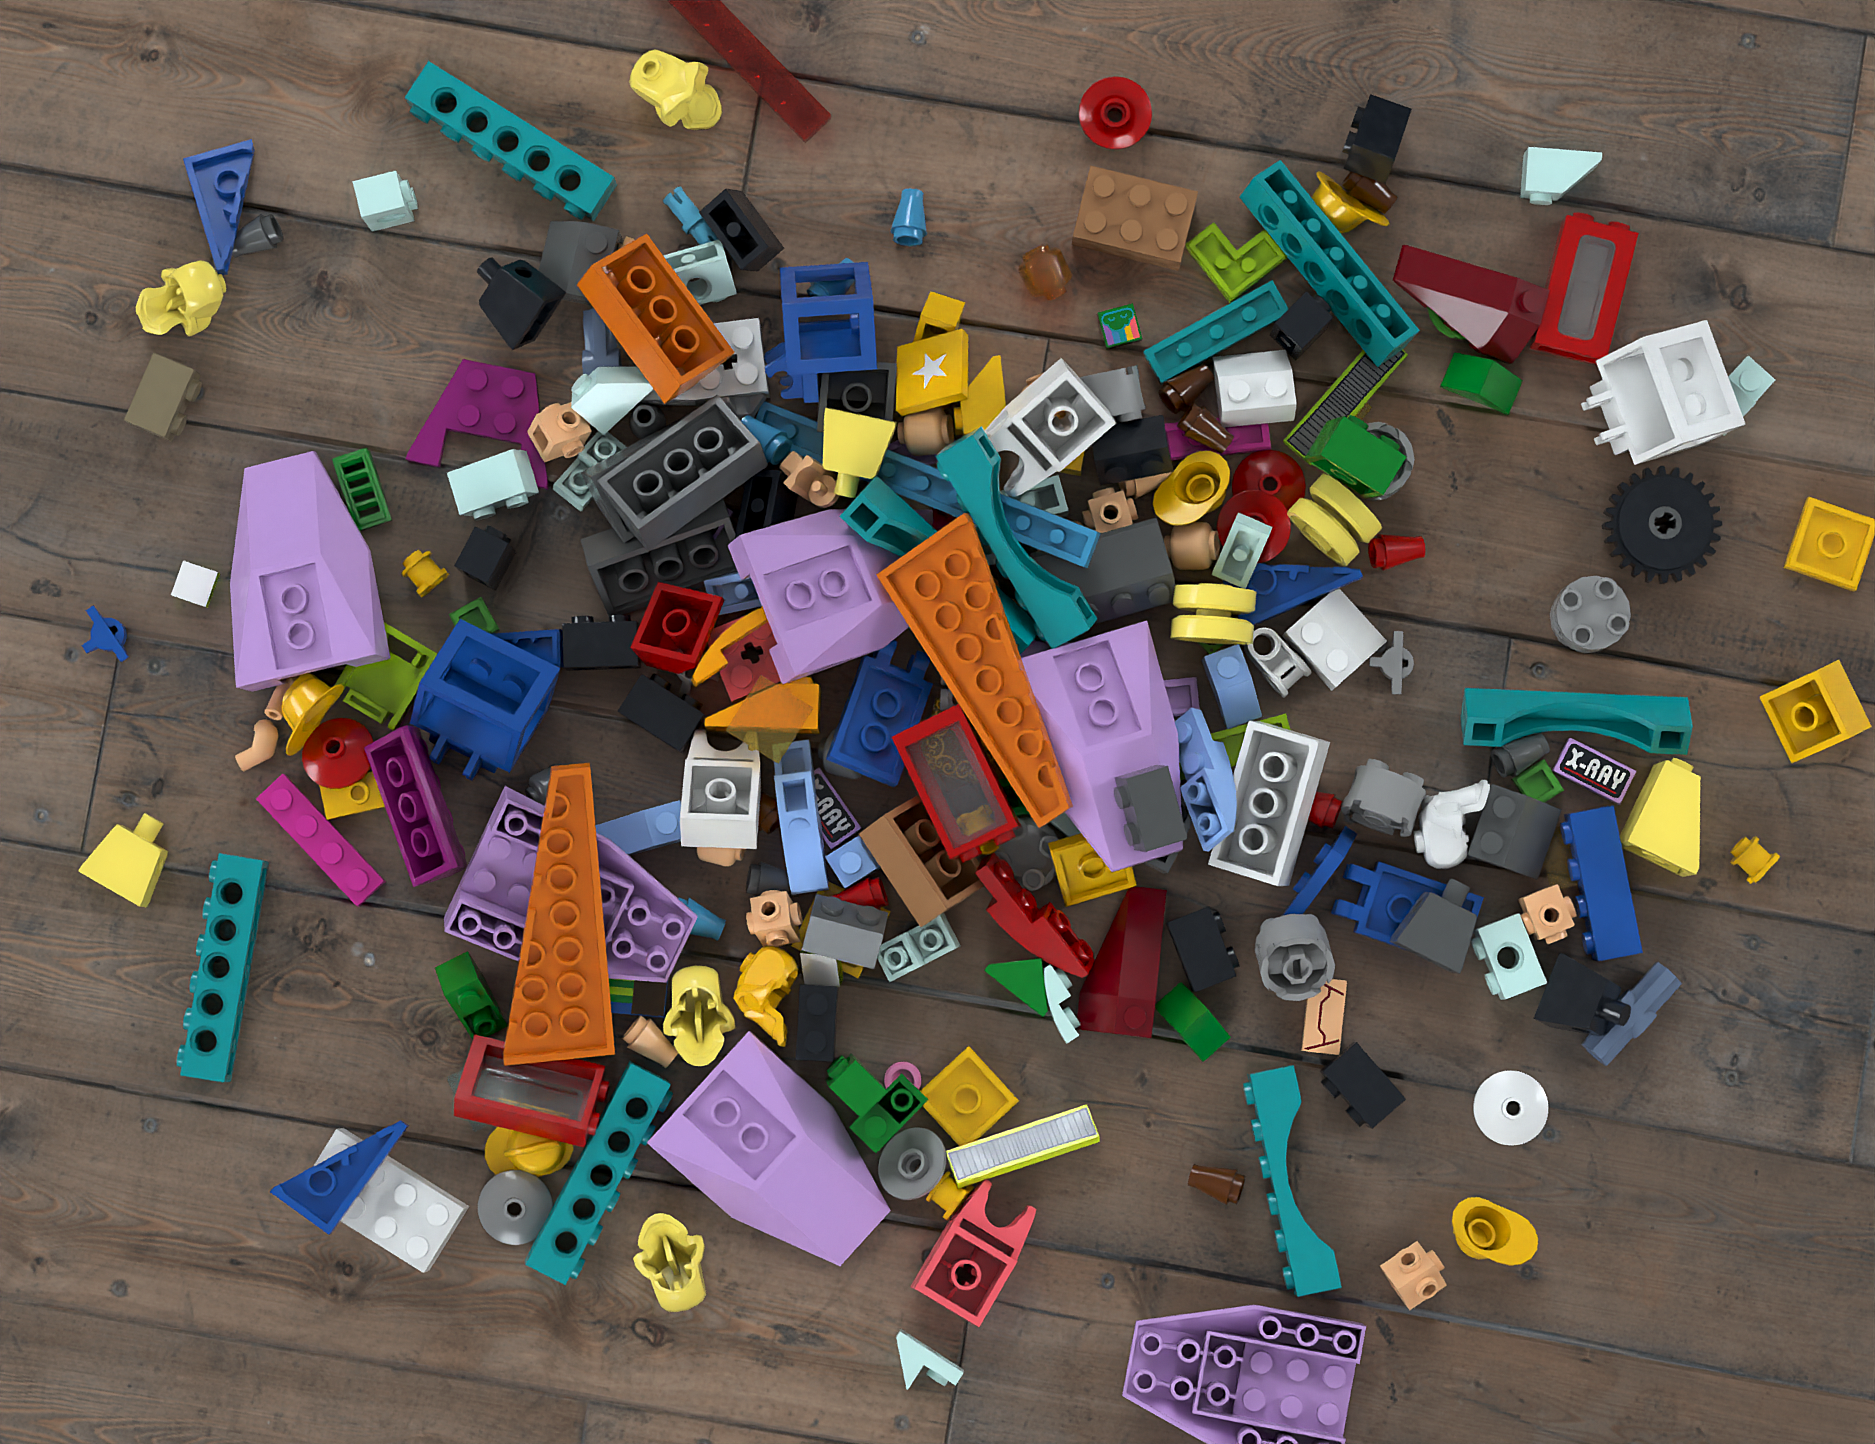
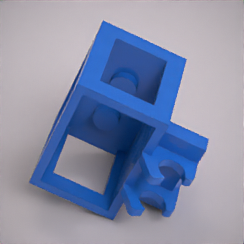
[764,262,877,403]
[410,619,560,781]

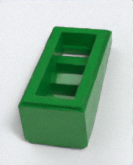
[332,448,393,531]

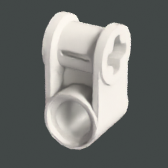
[1244,627,1312,697]

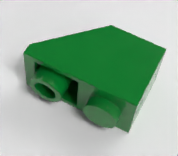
[435,951,508,1040]
[825,1053,888,1118]
[849,1073,929,1153]

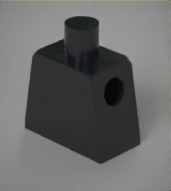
[477,257,566,350]
[1533,953,1631,1036]

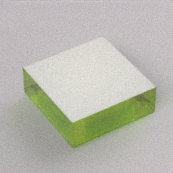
[171,561,220,608]
[800,951,844,987]

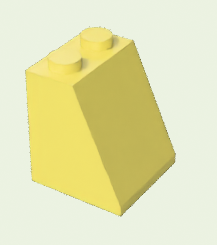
[1620,758,1701,877]

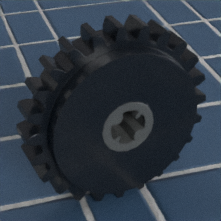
[1602,466,1722,584]

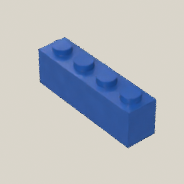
[1560,805,1643,961]

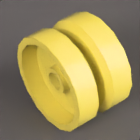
[1287,473,1382,567]
[1170,583,1256,645]

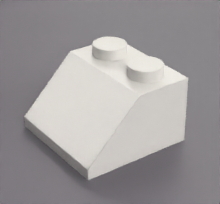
[1212,350,1297,428]
[1282,589,1387,691]

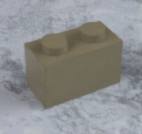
[124,352,202,442]

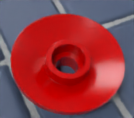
[1079,76,1152,150]
[1232,450,1306,511]
[1217,490,1291,563]
[302,718,374,789]

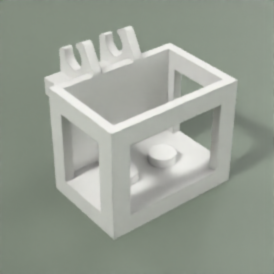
[1581,320,1746,465]

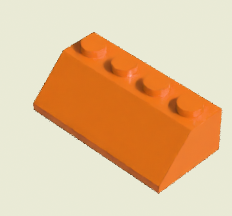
[577,233,735,404]

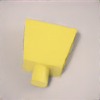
[823,408,897,498]
[79,813,168,907]

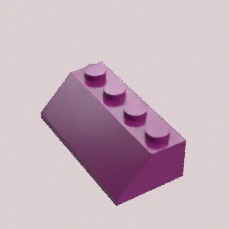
[364,725,468,887]

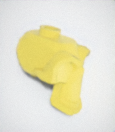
[629,49,722,130]
[136,260,226,336]
[663,965,735,1066]
[633,1213,706,1312]

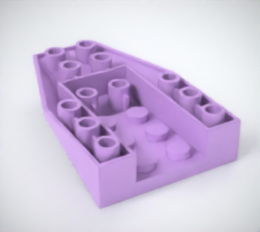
[230,451,391,692]
[727,509,933,685]
[1021,621,1183,872]
[444,786,698,983]
[647,1031,891,1266]
[1122,1305,1366,1444]

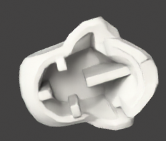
[1413,780,1490,869]

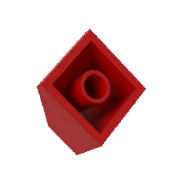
[630,582,725,674]

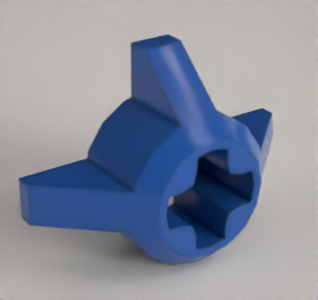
[81,605,129,662]

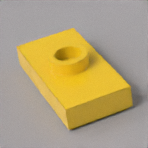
[319,771,385,820]

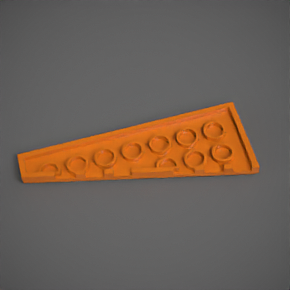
[876,513,1073,828]
[503,763,615,1066]

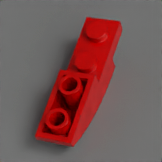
[975,852,1095,978]

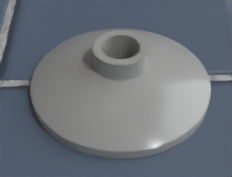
[878,1127,947,1200]
[478,1170,553,1245]

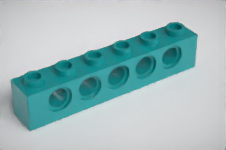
[404,61,617,221]
[1239,160,1420,367]
[177,853,269,1083]
[525,1061,673,1285]

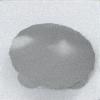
[988,817,1058,891]

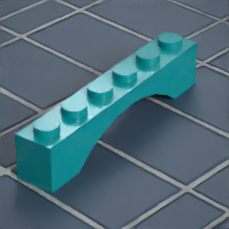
[935,426,1097,649]
[839,476,1037,654]
[1460,688,1693,755]
[1243,1065,1342,1297]

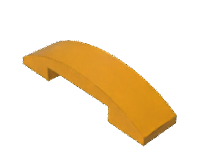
[691,607,768,687]

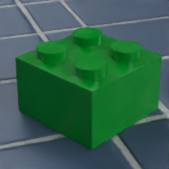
[1304,415,1407,499]

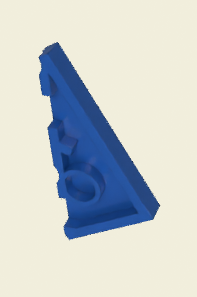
[183,139,255,276]
[1215,563,1364,626]
[1282,826,1357,916]
[270,1120,409,1235]

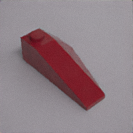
[1392,245,1550,364]
[1075,886,1167,1038]

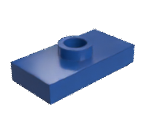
[492,629,564,668]

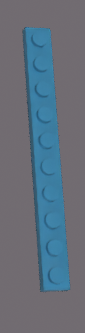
[756,401,1101,568]

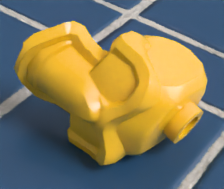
[733,946,798,1047]

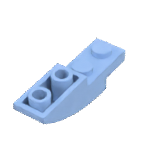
[1175,708,1237,852]
[772,739,829,895]

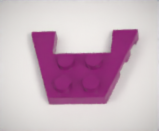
[406,359,549,490]

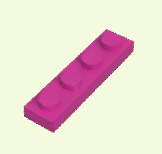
[256,774,386,907]

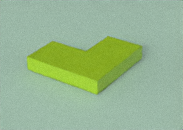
[1185,222,1288,303]

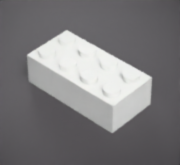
[1208,720,1330,886]
[314,1128,469,1273]

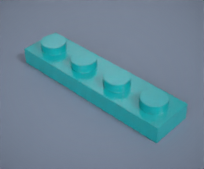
[1143,280,1289,385]

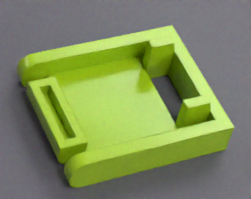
[334,622,437,731]

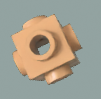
[527,402,592,463]
[1082,487,1138,533]
[1518,884,1576,944]
[746,890,803,947]
[1380,1241,1447,1310]

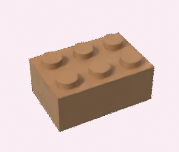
[1072,165,1198,271]
[859,794,984,927]

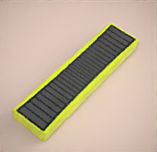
[946,1104,1100,1189]

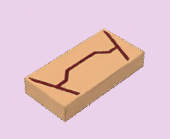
[1301,979,1347,1055]

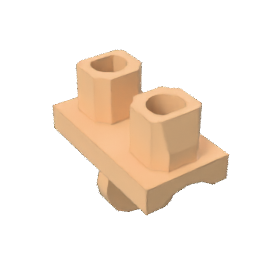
[779,451,839,508]

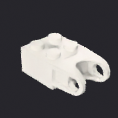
[640,318,770,407]
[984,358,1116,497]
[680,729,761,849]

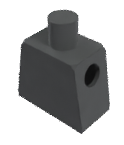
[1389,879,1477,974]

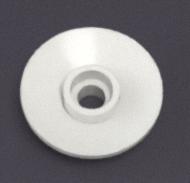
[1473,1071,1548,1145]

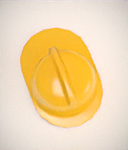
[1311,171,1390,233]
[1153,451,1230,526]
[282,673,344,756]
[485,1127,573,1177]
[1452,1197,1538,1266]

